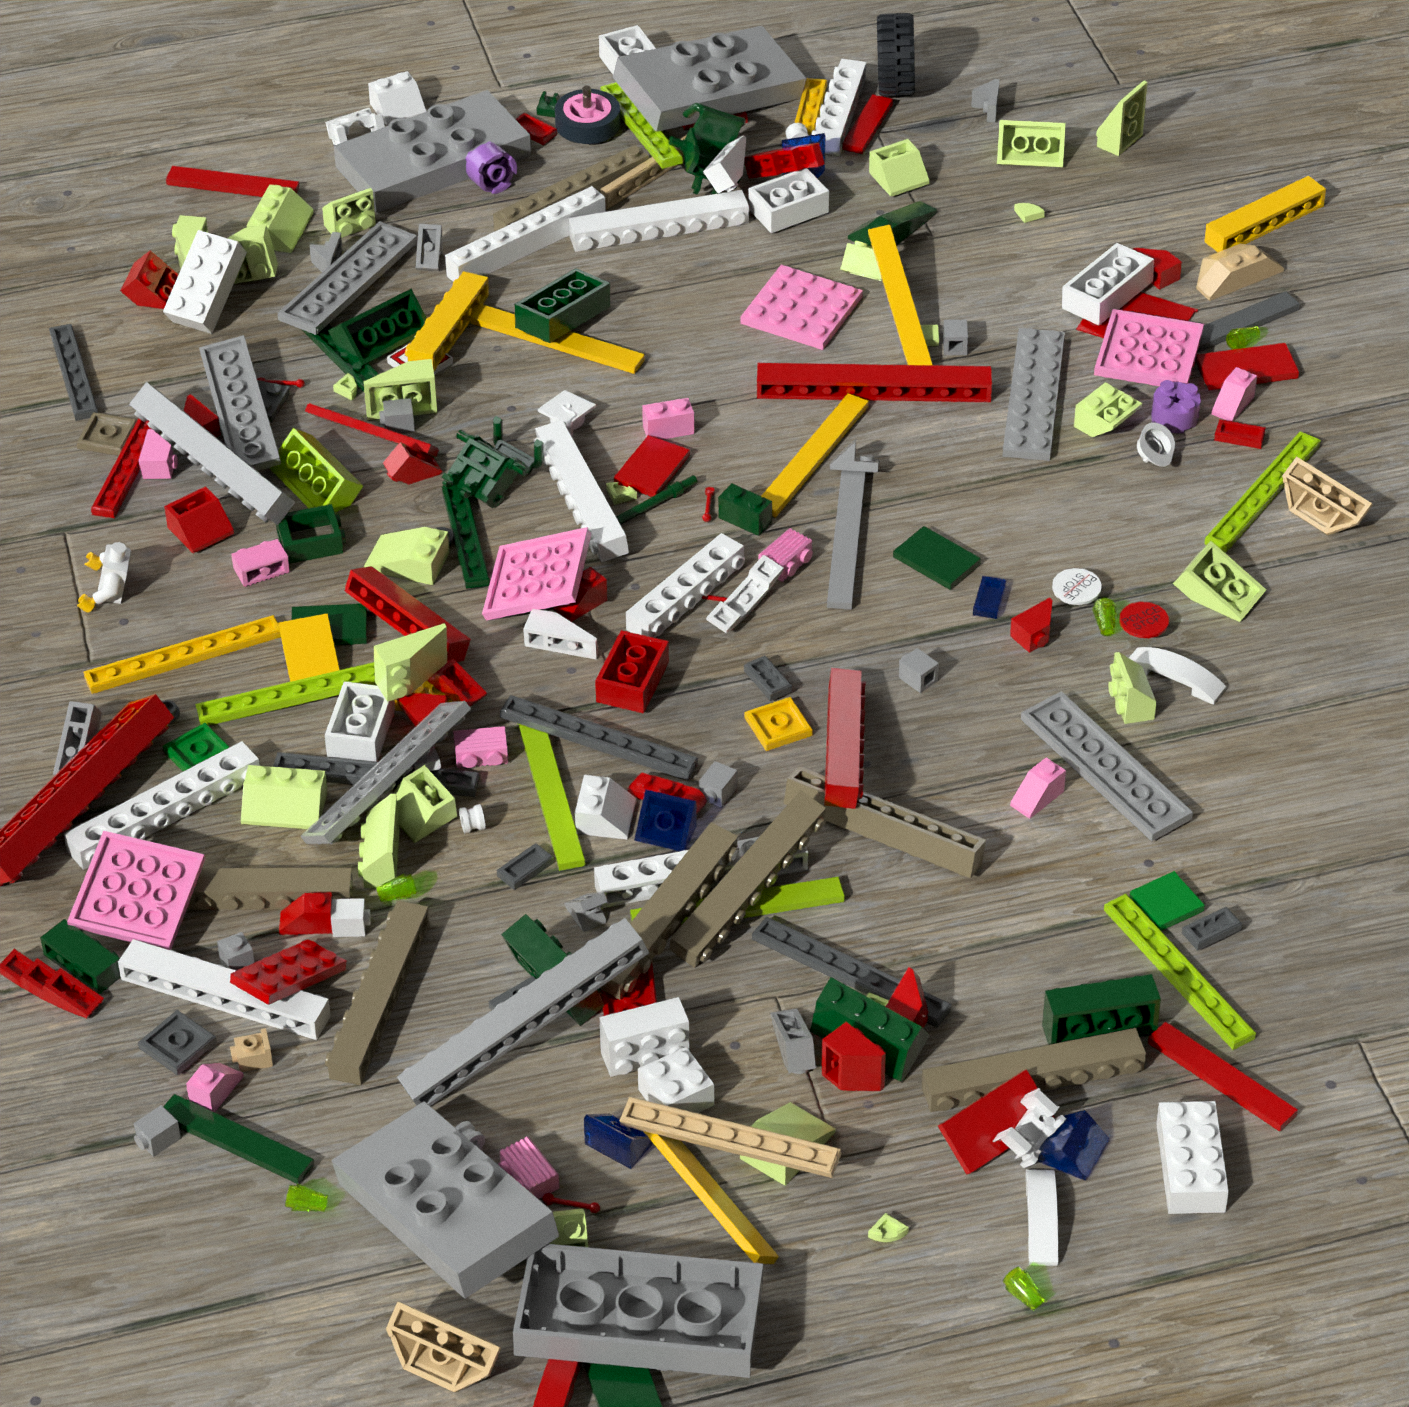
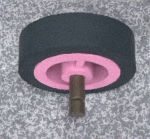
[555,85,620,144]

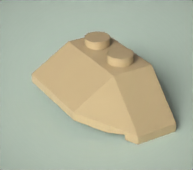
[1196,244,1284,301]
[1282,457,1373,535]
[386,1302,501,1392]

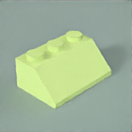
[997,120,1065,168]
[247,185,314,253]
[241,765,328,829]
[358,794,400,888]

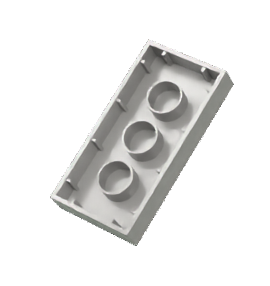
[613,26,807,132]
[334,90,531,213]
[332,1102,559,1299]
[513,1244,763,1378]

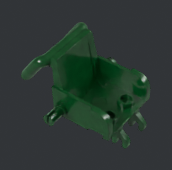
[668,103,746,195]
[442,416,544,508]

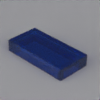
[973,576,1007,619]

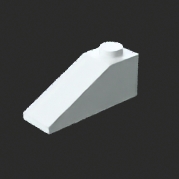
[703,135,746,193]
[524,609,598,659]

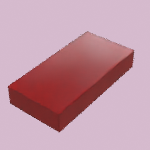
[516,113,557,145]
[1214,419,1266,449]

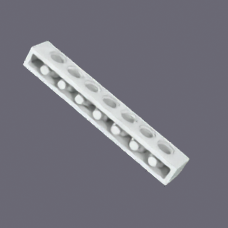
[64,741,260,870]
[594,836,808,908]

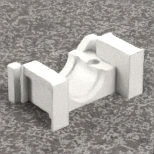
[325,108,385,145]
[993,1088,1066,1168]

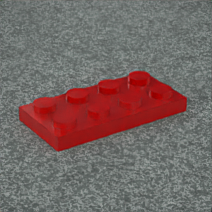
[230,939,347,1005]

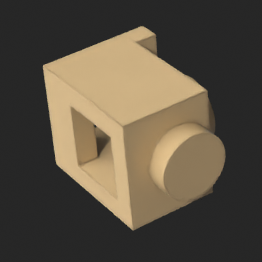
[230,1028,273,1072]

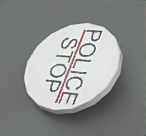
[1052,568,1102,605]

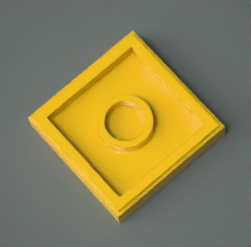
[745,697,812,751]

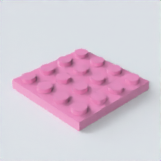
[741,265,863,350]
[1094,309,1204,386]
[482,527,591,621]
[67,831,205,950]

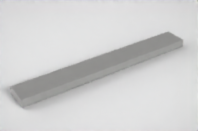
[827,470,865,609]

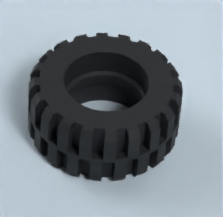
[877,13,915,97]

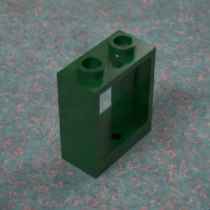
[276,504,346,564]

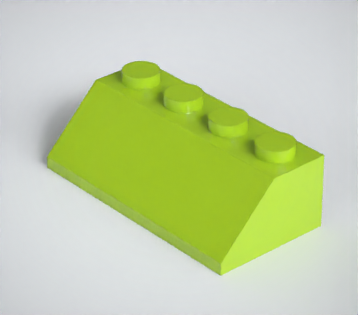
[270,428,363,513]

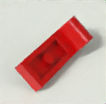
[627,772,707,822]

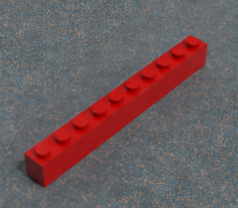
[757,363,992,402]

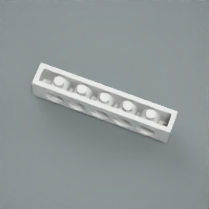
[811,59,866,156]
[626,533,745,638]

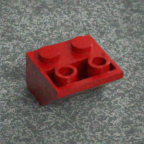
[120,250,179,309]
[164,486,234,554]
[822,1022,886,1091]

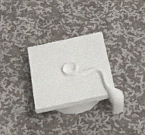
[538,390,596,436]

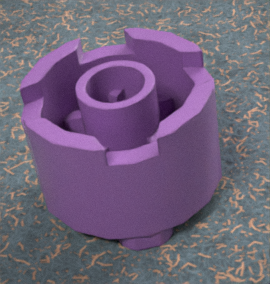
[465,141,517,194]
[1151,380,1201,433]

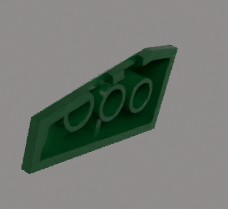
[848,201,938,247]

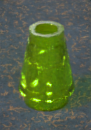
[1226,326,1260,350]
[1092,598,1117,636]
[376,873,417,902]
[285,1183,328,1212]
[1003,1266,1045,1310]

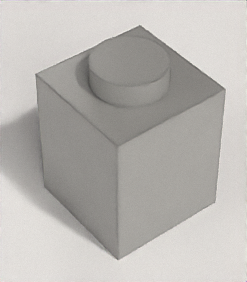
[943,320,968,355]
[379,398,414,433]
[899,648,939,693]
[699,761,737,808]
[217,932,254,971]
[134,1105,181,1157]

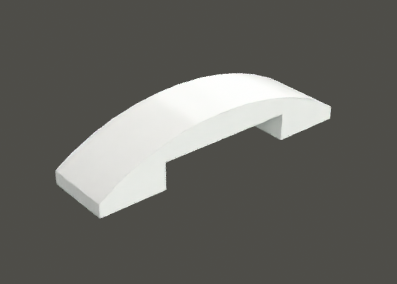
[706,555,784,633]
[1129,647,1226,705]
[1026,1170,1058,1266]

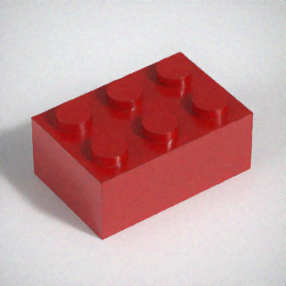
[595,630,669,714]

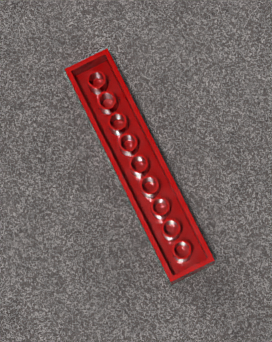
[0,694,174,886]

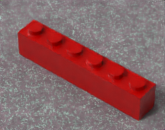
[344,566,471,662]

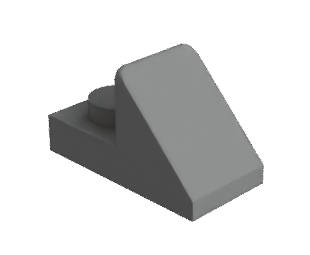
[971,79,1000,122]
[416,224,443,271]
[310,232,343,273]
[830,439,879,472]
[564,892,607,931]

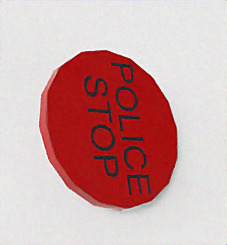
[1119,602,1169,639]

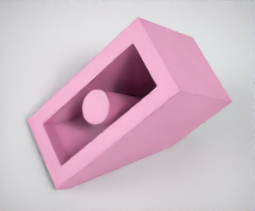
[1211,367,1257,422]
[139,429,178,479]
[1010,757,1066,819]
[186,1063,244,1112]

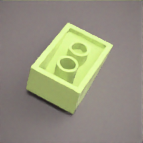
[1096,81,1147,156]
[172,215,208,268]
[364,359,437,420]
[364,527,450,585]
[1173,541,1266,622]
[374,623,447,702]
[740,1102,836,1186]

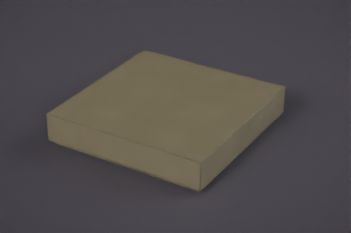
[76,412,137,456]

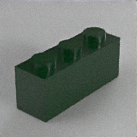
[40,919,121,995]

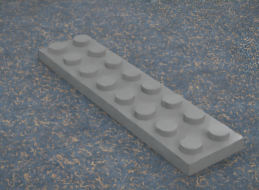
[278,221,417,335]
[1002,328,1065,461]
[199,335,281,471]
[1021,691,1193,841]
[300,701,471,845]

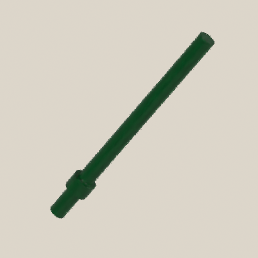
[616,475,698,525]

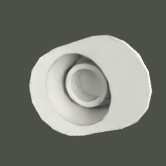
[1137,422,1175,467]

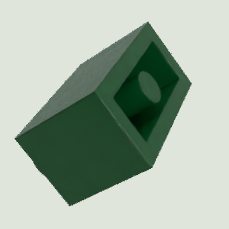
[718,483,772,536]

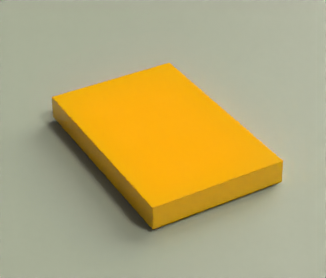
[278,614,339,682]

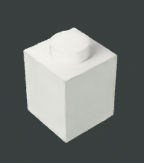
[331,899,371,937]

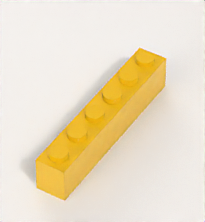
[1204,176,1326,252]
[405,271,489,372]

